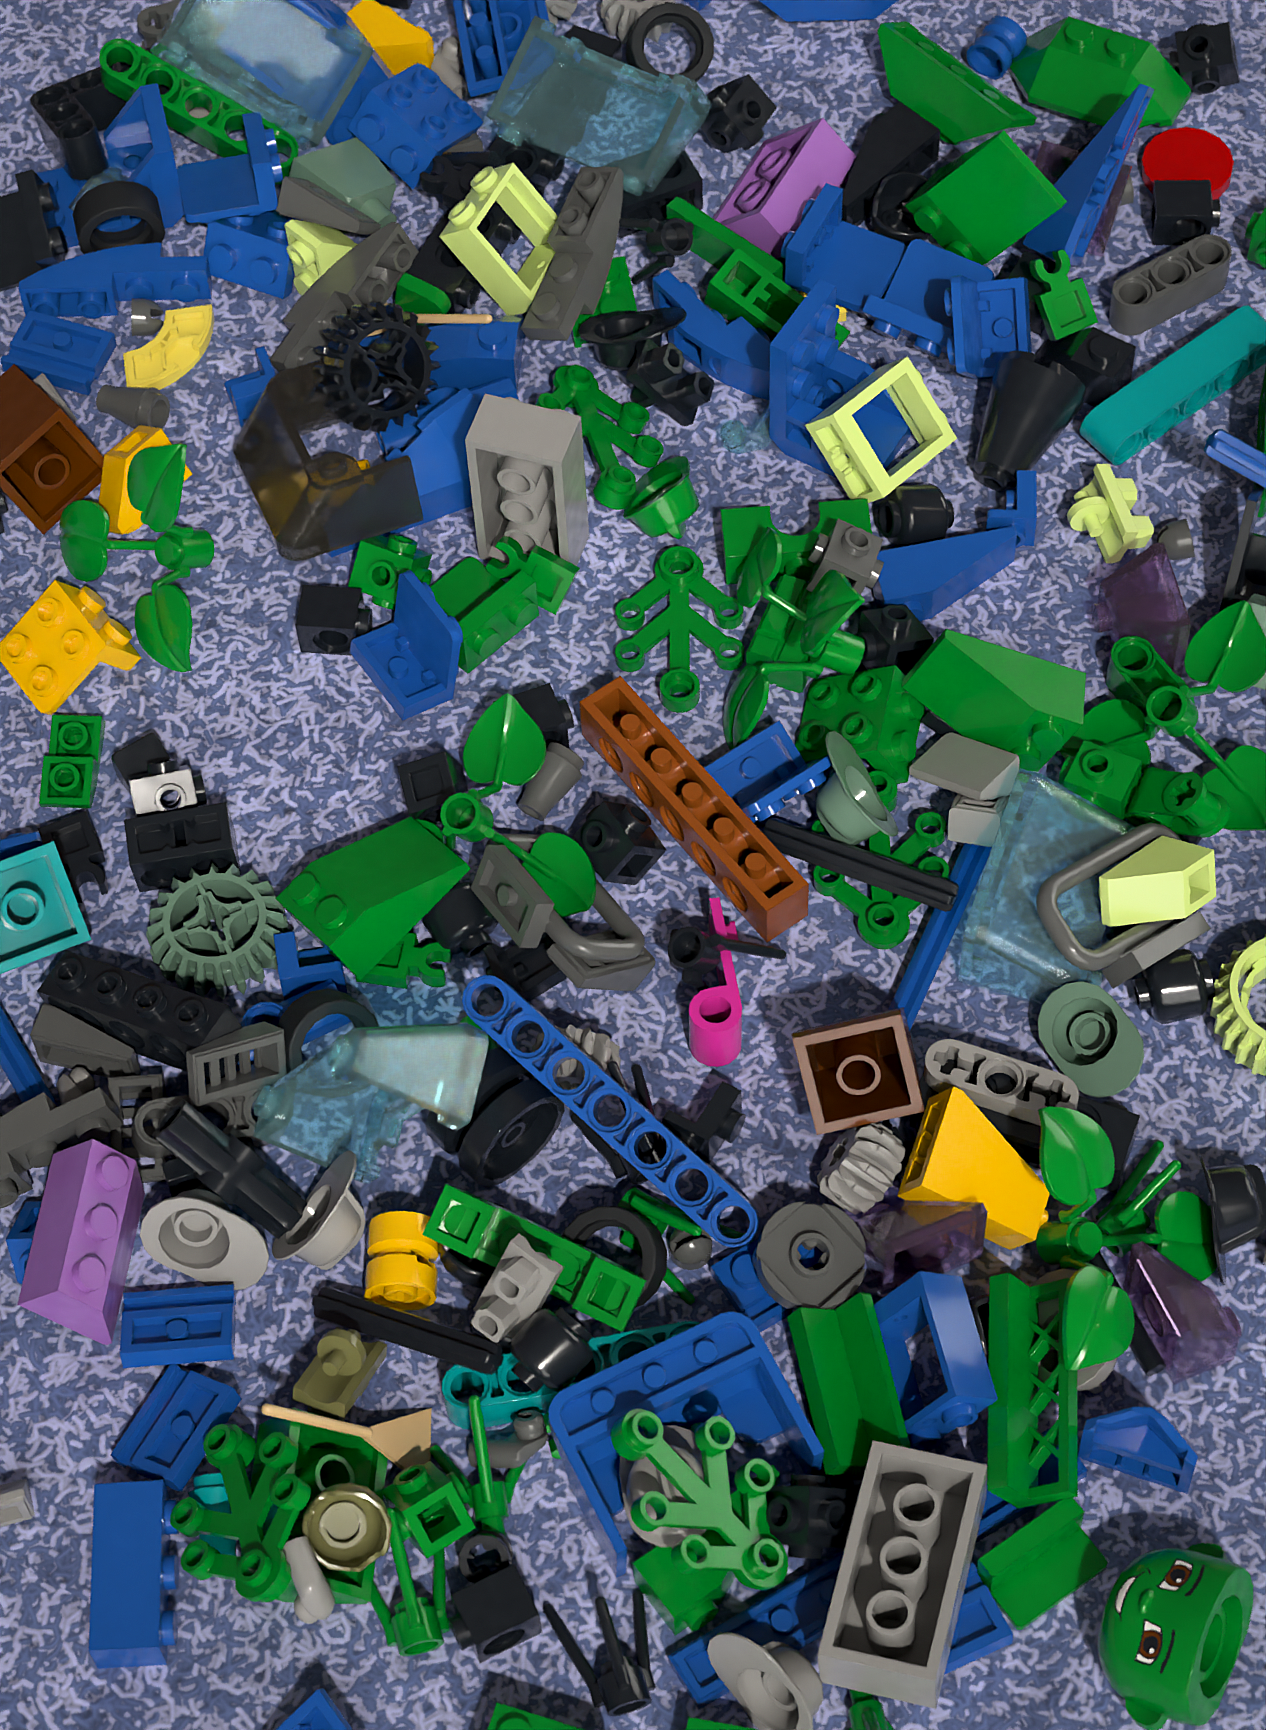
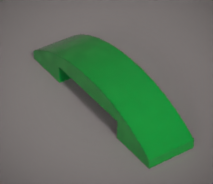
[422,1184,648,1332]

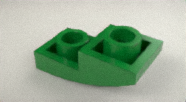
[39,715,105,808]

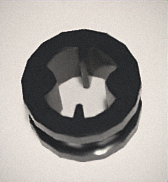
[458,1529,513,1584]

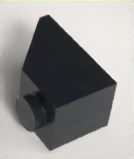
[1034,327,1136,407]

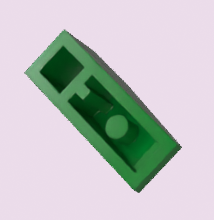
[704,247,851,349]
[633,1465,780,1636]

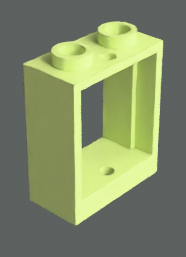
[439,163,558,315]
[805,356,957,503]

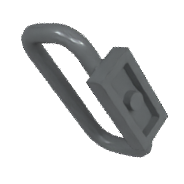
[1036,822,1211,989]
[471,834,645,961]

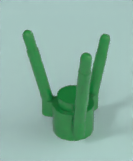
[1095,1140,1211,1259]
[617,1187,754,1305]
[370,1507,450,1656]

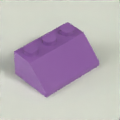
[713,118,857,259]
[17,1139,145,1345]

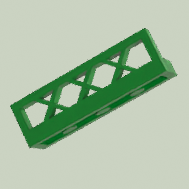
[987,1272,1078,1509]

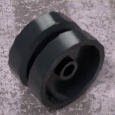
[425,1047,565,1187]

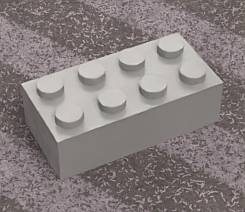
[465,393,589,566]
[818,1441,987,1709]

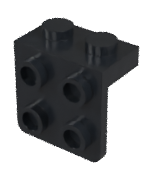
[0,169,68,292]

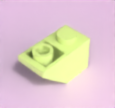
[284,219,358,296]
[1098,835,1216,927]

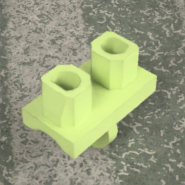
[1067,464,1154,563]

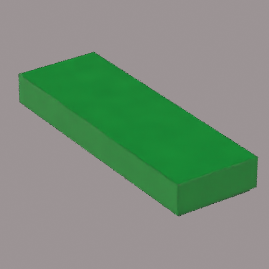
[667,196,784,281]

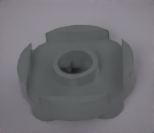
[752,1202,866,1312]

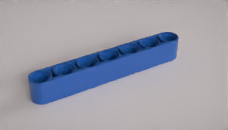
[462,975,761,1247]

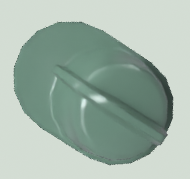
[816,731,898,846]
[1037,981,1144,1098]

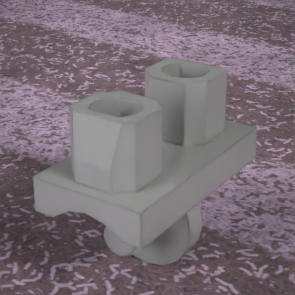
[471,1234,564,1343]

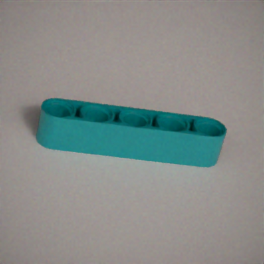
[1079,305,1266,466]
[442,1321,700,1429]

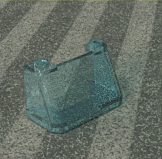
[150,0,374,150]
[486,16,712,196]
[959,768,1145,1005]
[253,1023,489,1184]

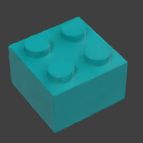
[0,841,92,974]

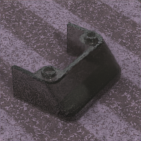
[232,358,424,561]

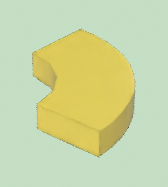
[123,304,214,390]

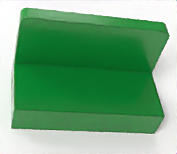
[977,1498,1108,1630]

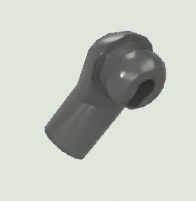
[468,1410,548,1469]

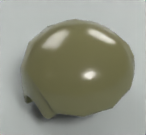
[302,1482,392,1572]

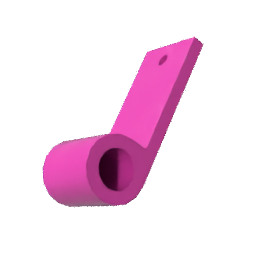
[689,897,742,1067]

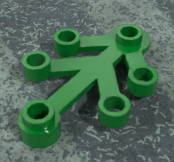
[535,365,664,510]
[615,546,744,713]
[812,771,949,950]
[611,1409,788,1590]
[170,1424,311,1603]

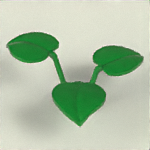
[59,444,214,672]
[723,527,865,750]
[1059,600,1266,831]
[414,693,596,918]
[1036,1107,1217,1371]

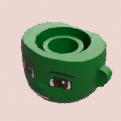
[1097,1543,1254,1730]

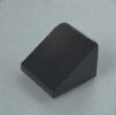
[111,732,175,799]

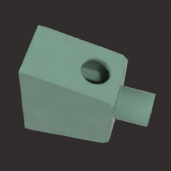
[289,137,397,234]

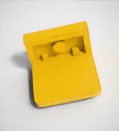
[0,580,141,715]

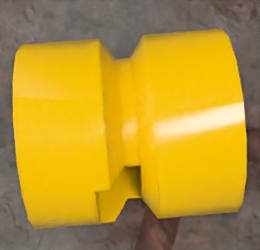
[364,1211,439,1311]

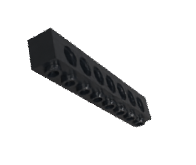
[405,25,626,314]

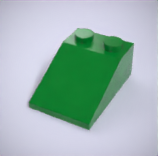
[905,130,1067,265]
[902,629,1086,772]
[275,817,471,980]

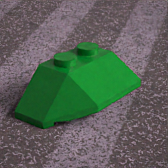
[1008,16,1191,127]
[877,21,1037,145]

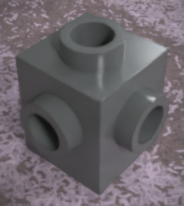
[806,519,884,595]

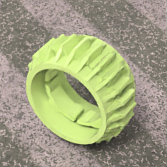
[1210,934,1266,1076]

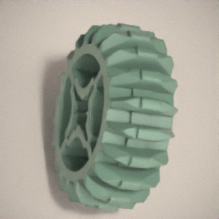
[146,863,289,1000]

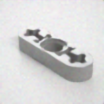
[924,1039,1079,1126]

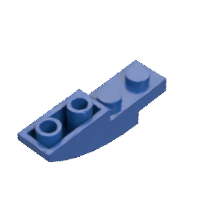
[18,243,213,319]
[653,269,771,401]

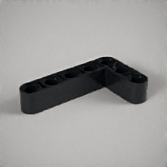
[29,22,245,180]

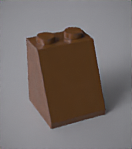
[0,364,104,535]
[792,1007,925,1135]

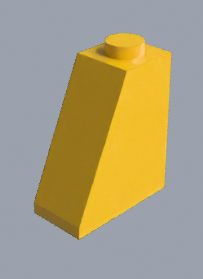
[897,1086,1050,1250]

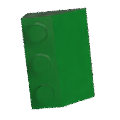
[241,1407,388,1604]

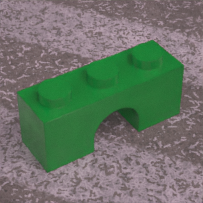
[721,498,872,585]

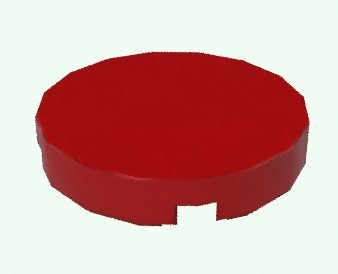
[1141,127,1234,199]

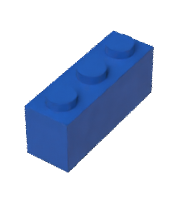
[89,1480,179,1669]

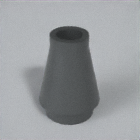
[96,384,170,429]
[518,742,584,821]

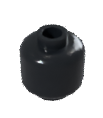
[878,483,954,548]
[421,880,498,958]
[1133,949,1215,1024]
[509,1306,594,1393]

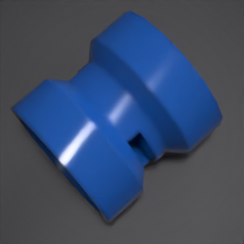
[966,16,1027,80]

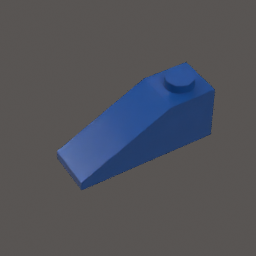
[872,526,1017,622]

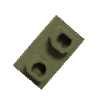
[292,1327,387,1421]

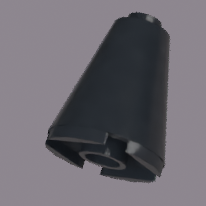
[974,351,1086,491]

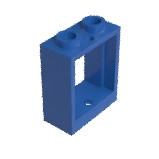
[874,1271,998,1452]

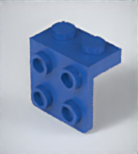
[347,63,483,190]
[177,111,283,223]
[781,183,906,314]
[203,209,309,299]
[862,239,995,358]
[944,275,1032,379]
[350,570,463,721]
[704,720,832,823]

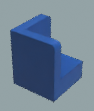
[224,346,284,428]
[273,931,348,1001]

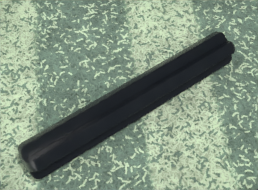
[762,818,959,912]
[312,1286,504,1375]

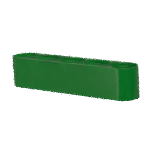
[99,39,298,185]

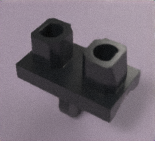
[626,338,715,426]

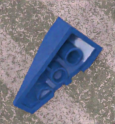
[1023,83,1154,266]
[350,314,526,391]
[320,387,480,558]

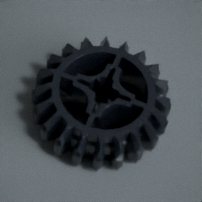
[312,301,442,433]

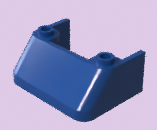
[549,1312,824,1578]

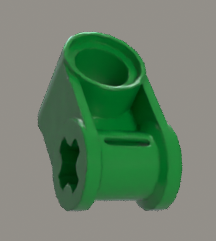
[1105,636,1195,734]
[1125,767,1231,838]

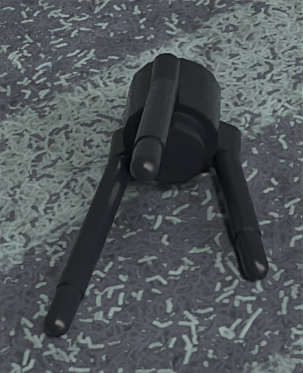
[619,217,694,285]
[668,926,787,993]
[571,1061,667,1185]
[542,1590,656,1717]

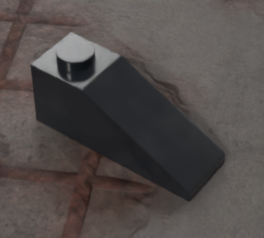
[842,102,940,226]

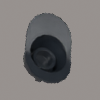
[578,307,687,371]
[1199,1156,1266,1285]

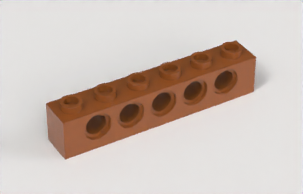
[579,676,809,943]

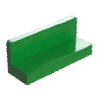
[787,1292,910,1476]

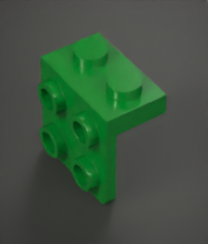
[430,557,539,674]
[795,665,925,784]

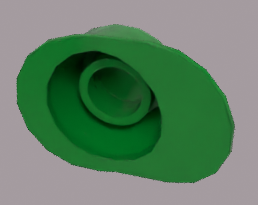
[623,456,699,540]

